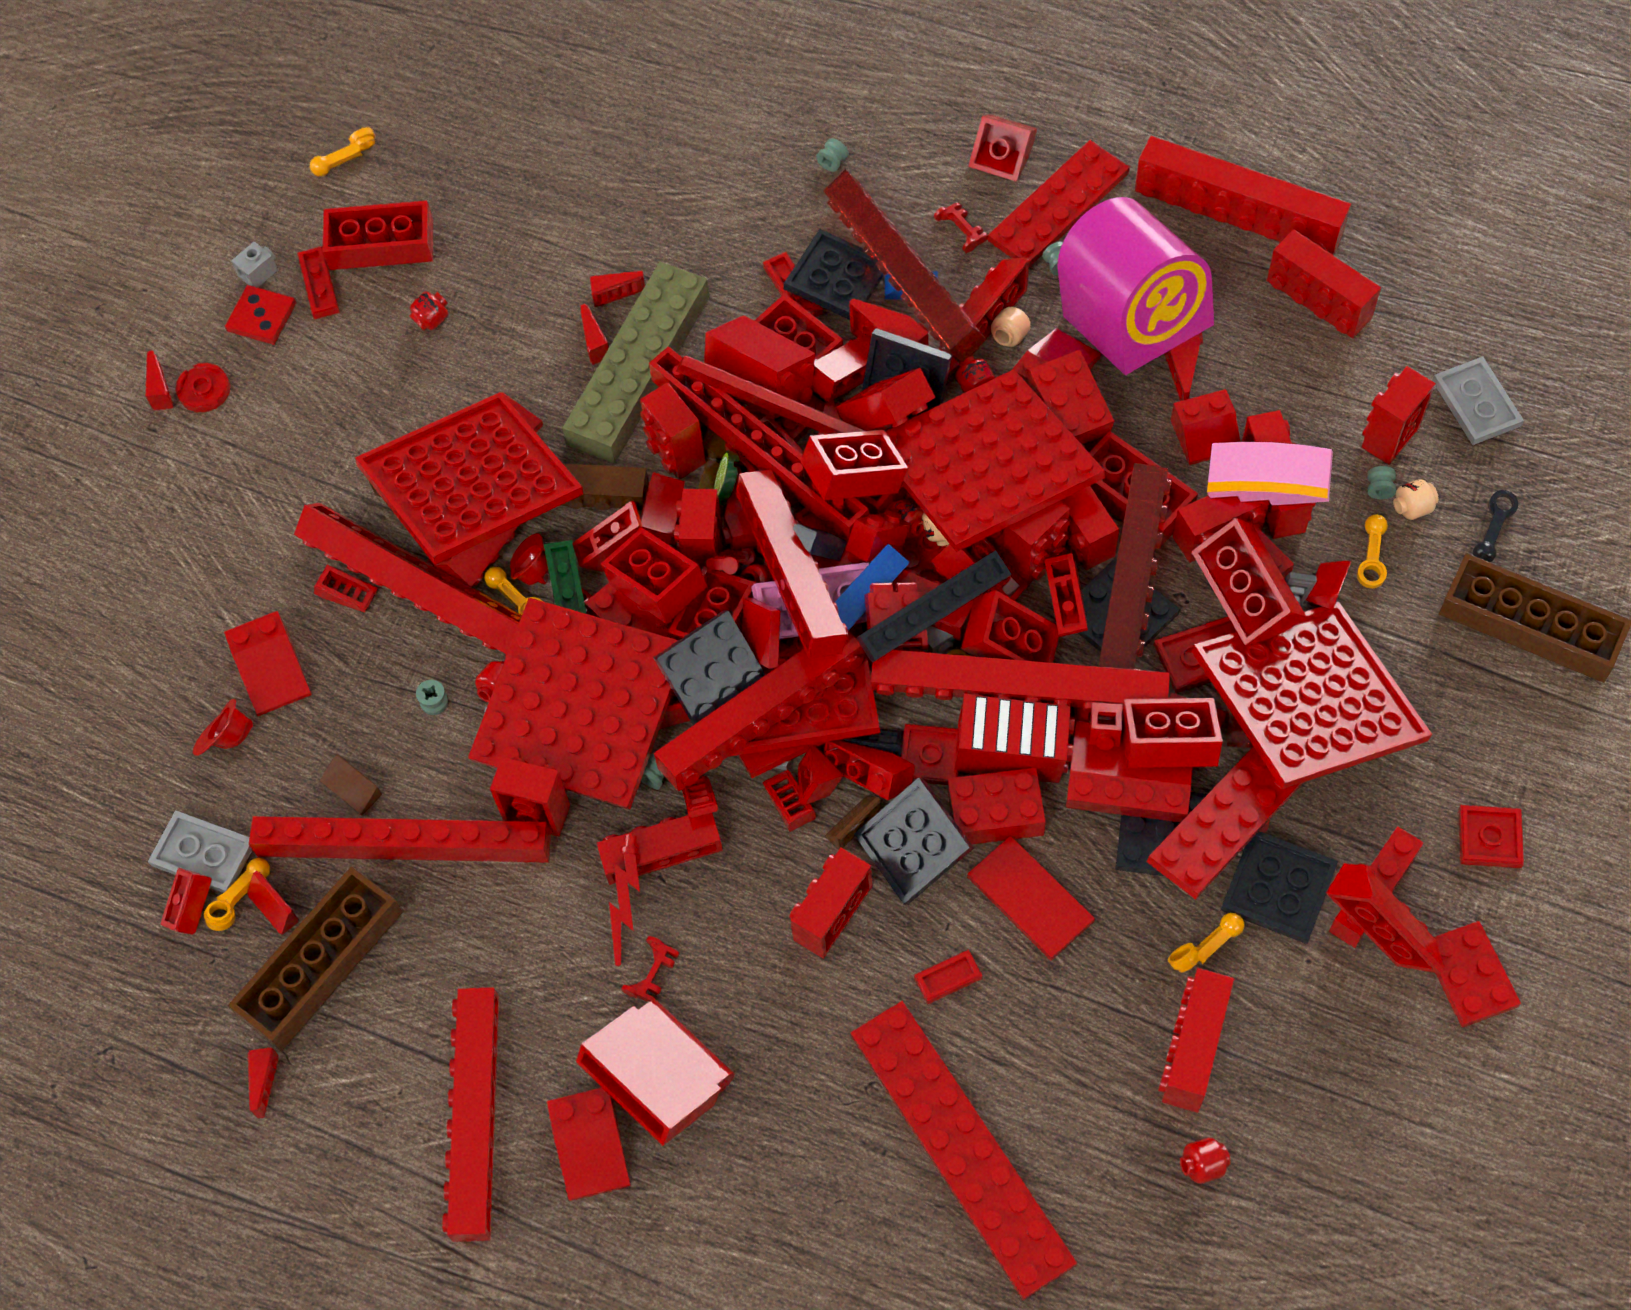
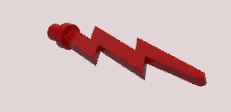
[609,834,640,966]

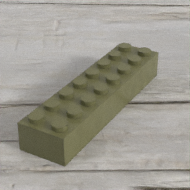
[562,262,710,463]

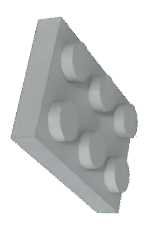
[1432,357,1524,445]
[148,810,252,893]

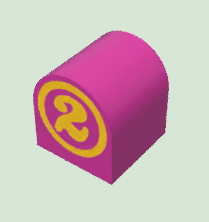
[1058,197,1214,375]

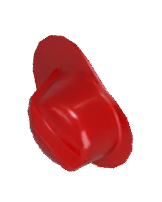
[510,533,548,585]
[193,699,253,756]

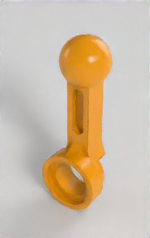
[310,127,375,176]
[1357,514,1388,589]
[484,567,542,615]
[204,858,270,931]
[1168,913,1244,972]

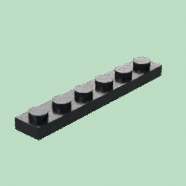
[856,550,1011,663]

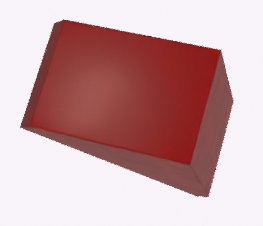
[798,745,843,805]

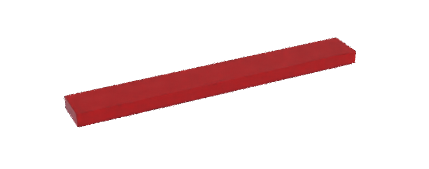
[676,355,865,435]

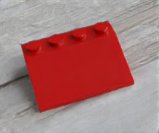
[1066,721,1192,822]

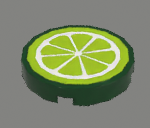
[713,450,740,506]

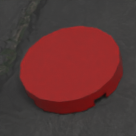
[175,363,231,413]

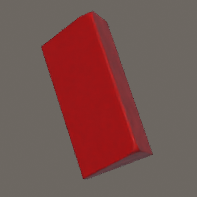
[1306,561,1351,610]
[160,867,212,935]
[247,870,299,935]

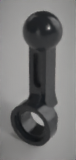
[1473,490,1518,562]

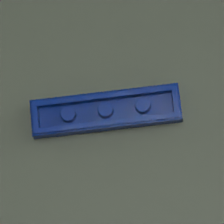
[835,544,910,631]

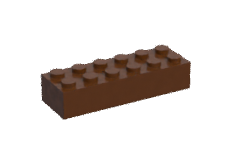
[1439,553,1631,683]
[227,866,403,1051]

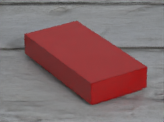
[914,950,982,1005]

